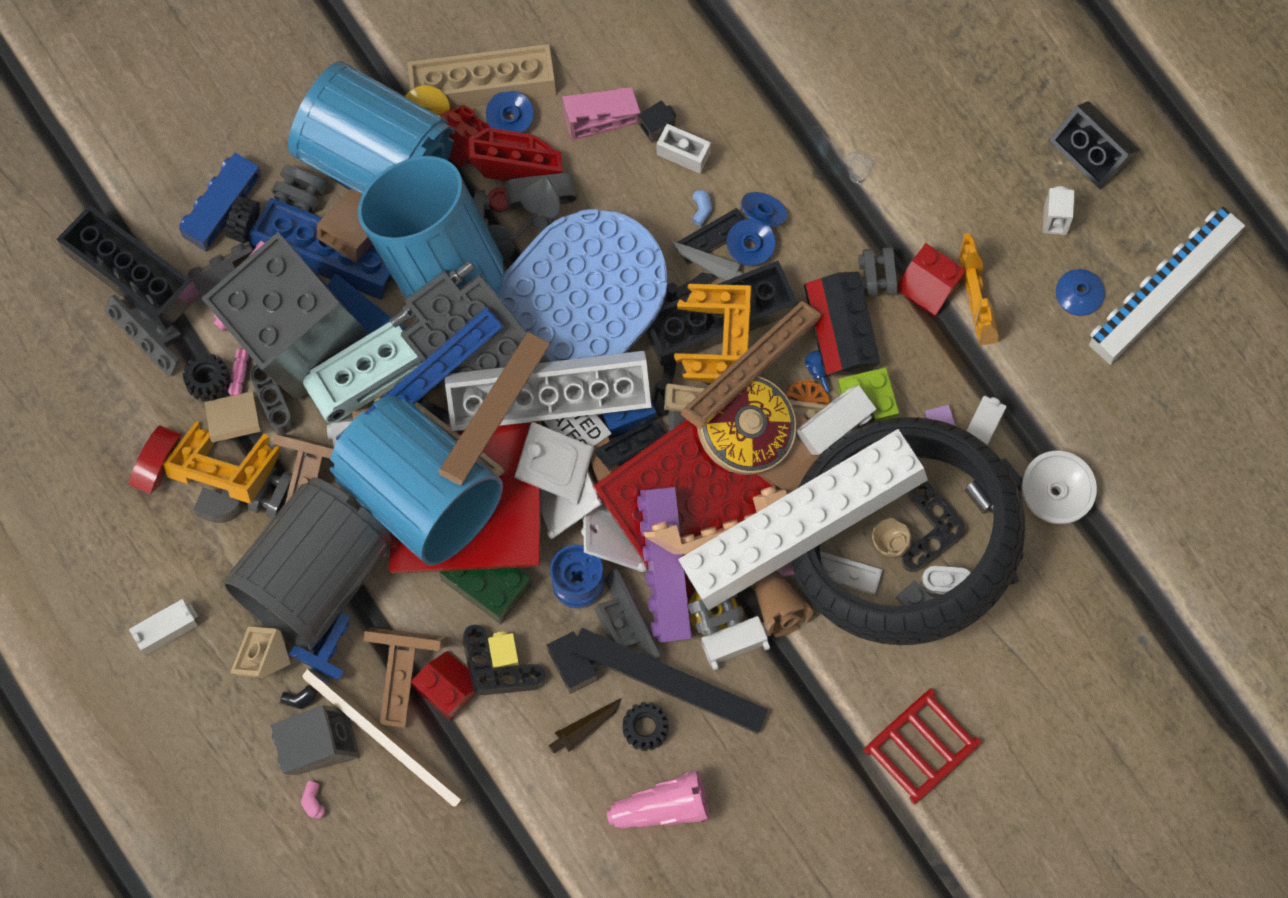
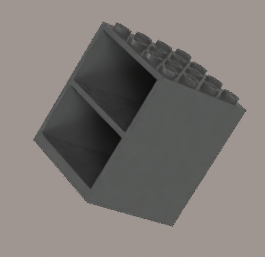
[201,232,369,400]

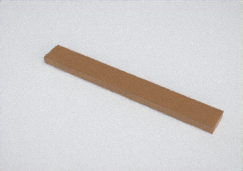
[681,301,821,429]
[438,332,550,486]

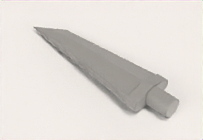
[671,241,744,281]

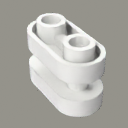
[921,566,970,595]

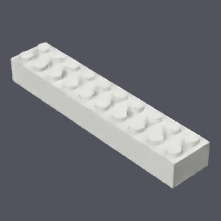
[678,429,928,610]

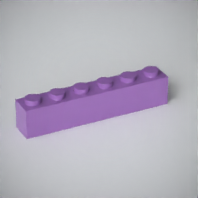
[637,487,691,642]

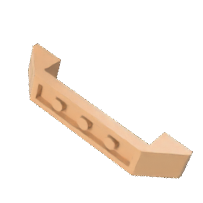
[644,486,787,554]

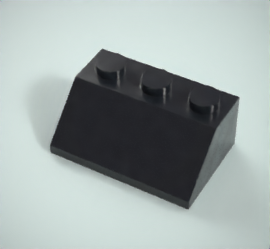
[1049,101,1140,189]

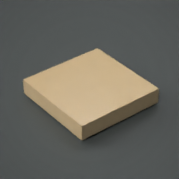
[204,391,261,443]

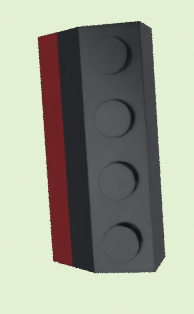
[804,272,881,376]

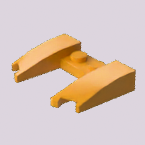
[958,233,999,346]
[674,284,752,383]
[163,421,280,504]

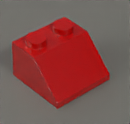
[897,243,966,317]
[411,651,484,721]

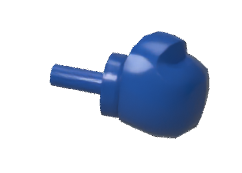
[805,350,831,392]

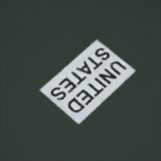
[543,414,612,446]

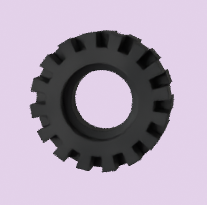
[225,196,260,244]
[183,353,230,402]
[622,702,668,751]

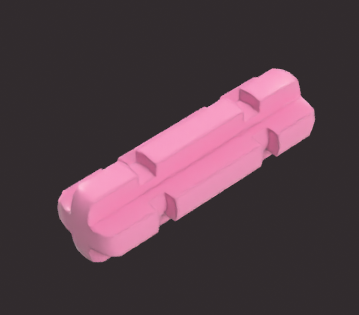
[228,349,250,396]

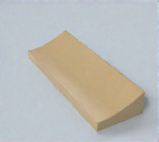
[407,44,556,111]

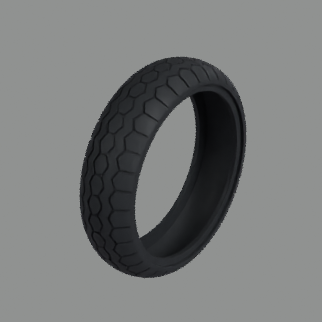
[791,417,1025,645]

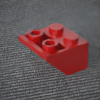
[438,105,491,167]

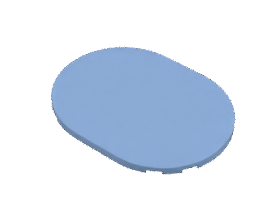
[497,209,667,362]

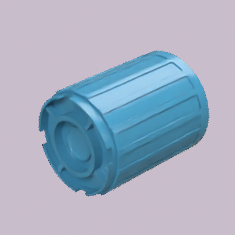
[288,61,455,194]
[358,156,504,299]
[330,396,503,565]

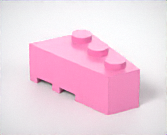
[562,87,640,141]

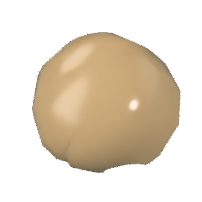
[871,518,913,558]

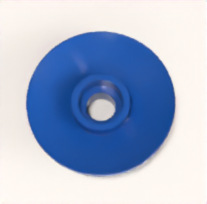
[486,91,534,133]
[741,192,787,227]
[727,219,775,266]
[1056,269,1105,316]

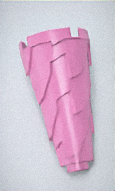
[607,770,710,829]

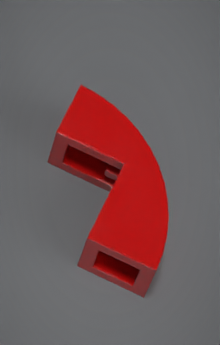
[128,425,182,494]

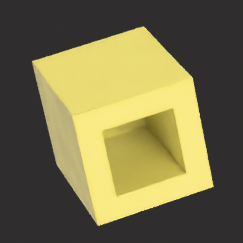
[488,631,519,668]

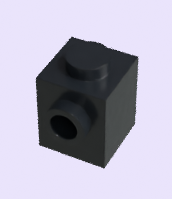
[638,100,677,143]

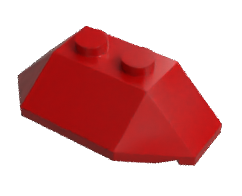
[468,127,563,181]

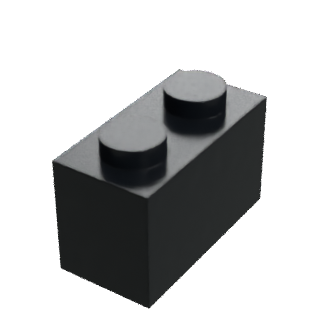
[546,631,599,694]

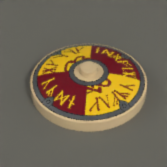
[697,376,796,475]

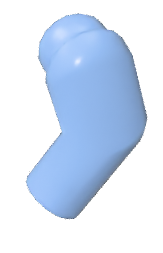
[691,190,713,227]

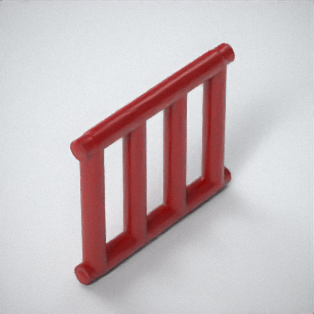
[863,688,982,805]

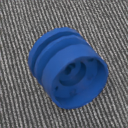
[550,544,605,609]

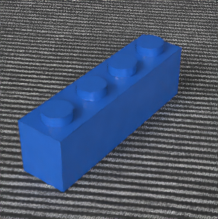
[179,152,262,252]

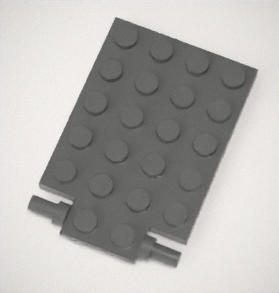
[390,260,551,390]

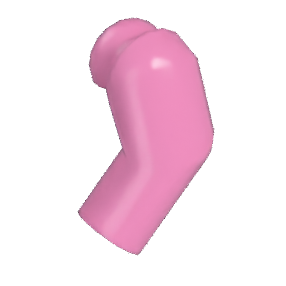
[301,781,325,819]

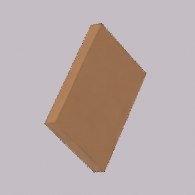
[757,410,821,494]

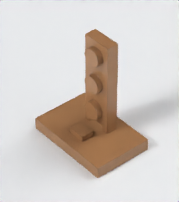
[273,434,334,504]
[363,627,446,728]

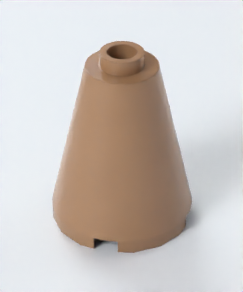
[753,570,813,637]

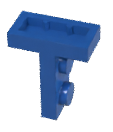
[289,612,350,680]

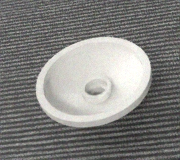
[1022,451,1097,524]

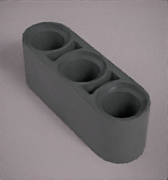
[504,173,577,209]
[250,364,293,434]

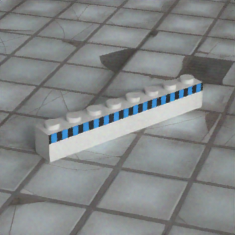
[1089,207,1245,365]

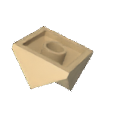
[230,626,290,678]

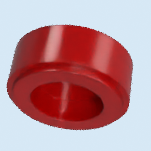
[489,187,509,213]

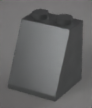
[271,705,360,775]

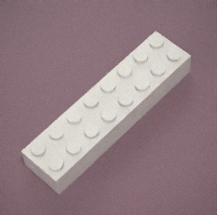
[445,351,651,431]

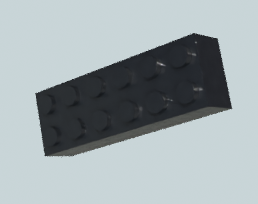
[56,205,200,330]
[646,260,798,366]

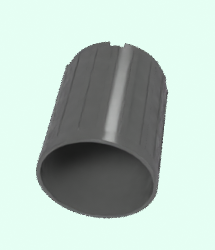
[222,477,391,651]

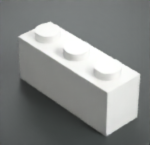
[796,385,876,455]

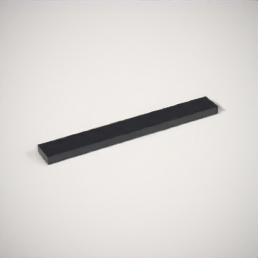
[571,628,768,734]

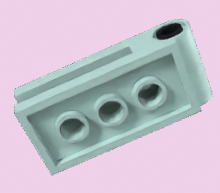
[303,322,422,424]

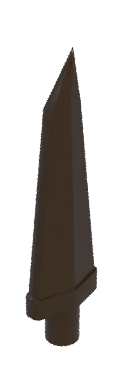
[548,698,621,754]

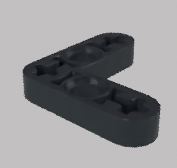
[902,481,964,572]
[463,625,545,695]

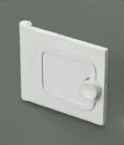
[514,422,594,505]
[540,470,602,539]
[581,505,646,572]

